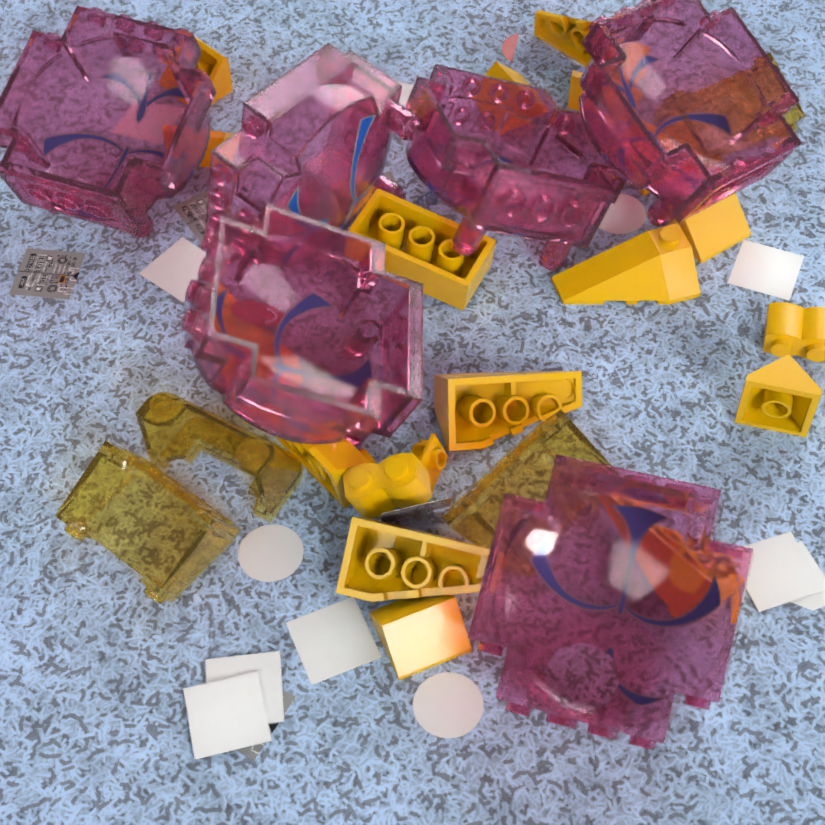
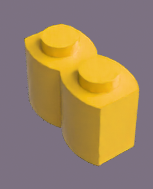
[762,302,825,362]
[343,453,432,518]

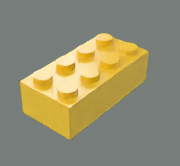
[345,188,496,311]

